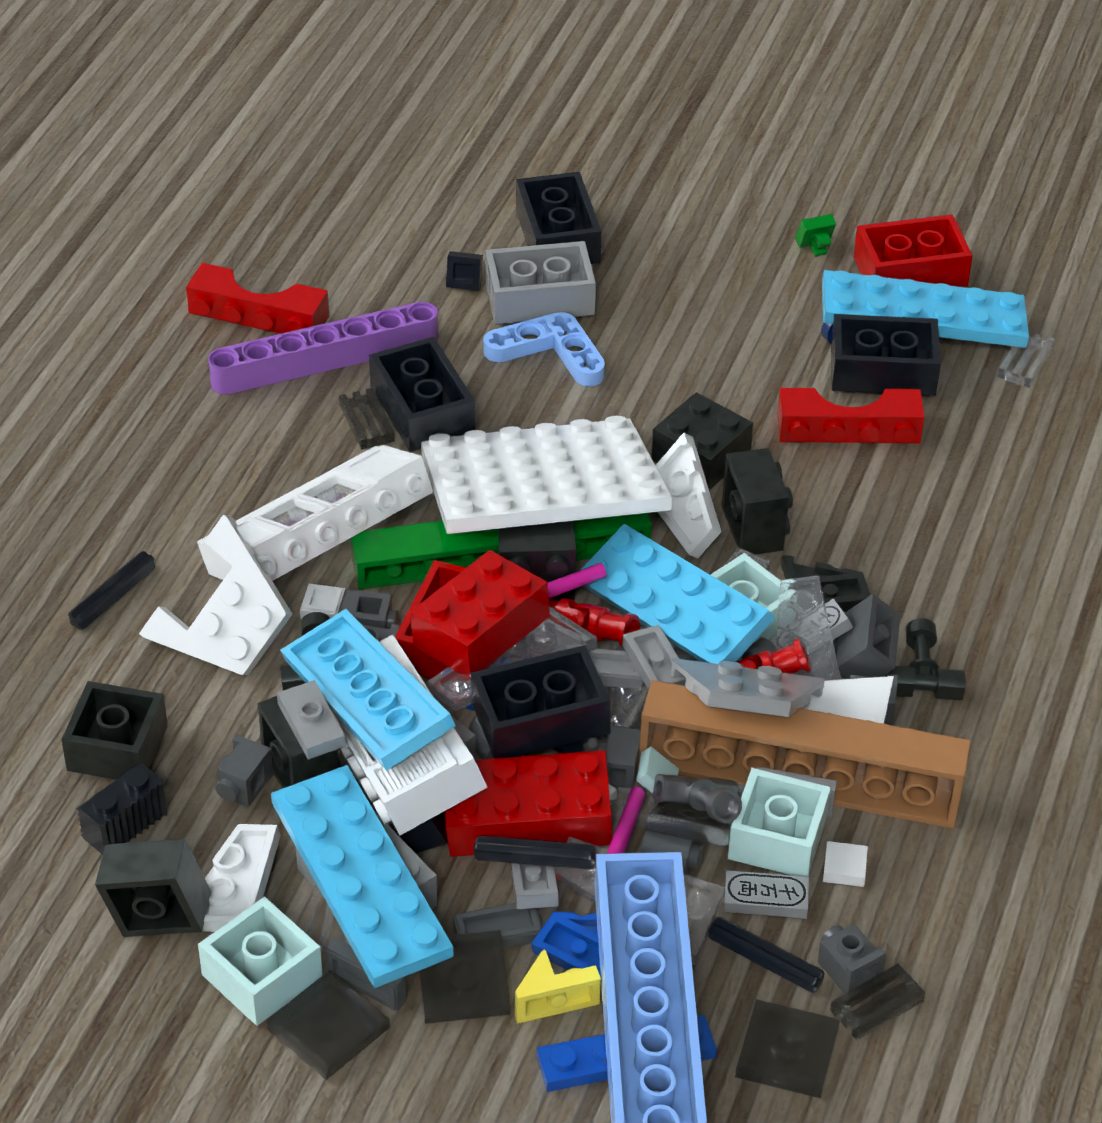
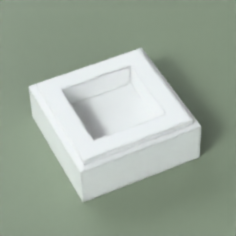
[300,584,346,619]
[823,841,868,887]

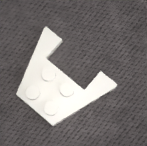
[139,514,292,675]

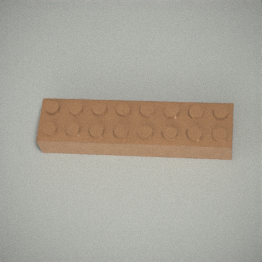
[638,680,971,829]

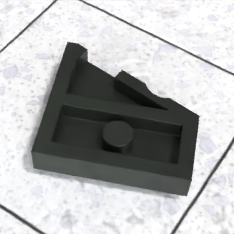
[781,555,870,617]

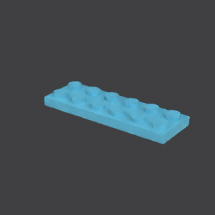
[822,270,1029,348]
[581,524,775,664]
[280,609,456,771]
[271,765,453,988]

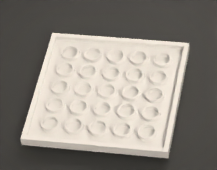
[421,416,672,534]

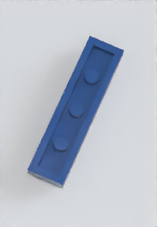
[536,1015,717,1092]

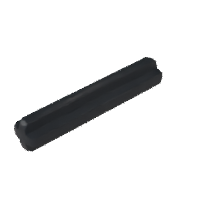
[68,551,155,630]
[474,836,596,869]
[708,917,825,993]

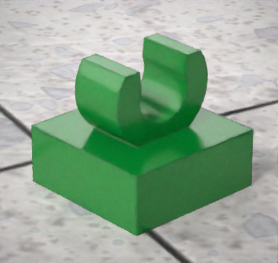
[795,214,836,257]

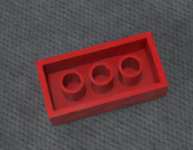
[445,750,612,857]

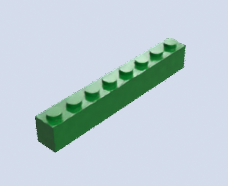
[351,513,651,590]

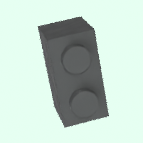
[834,594,901,679]

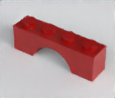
[186,263,329,334]
[777,388,924,444]

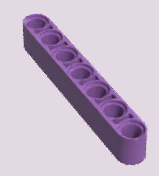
[208,302,438,394]

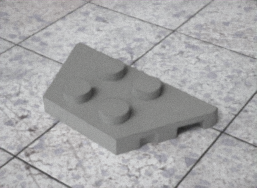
[670,658,825,717]

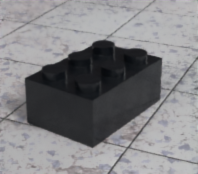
[516,172,601,264]
[831,314,941,396]
[369,337,475,452]
[470,645,611,759]

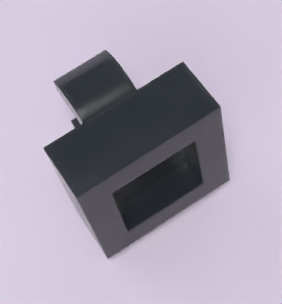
[446,251,483,291]

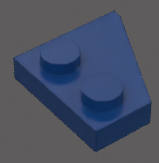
[531,912,602,988]

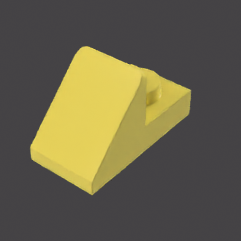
[515,950,601,1024]

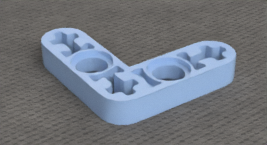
[483,312,605,387]

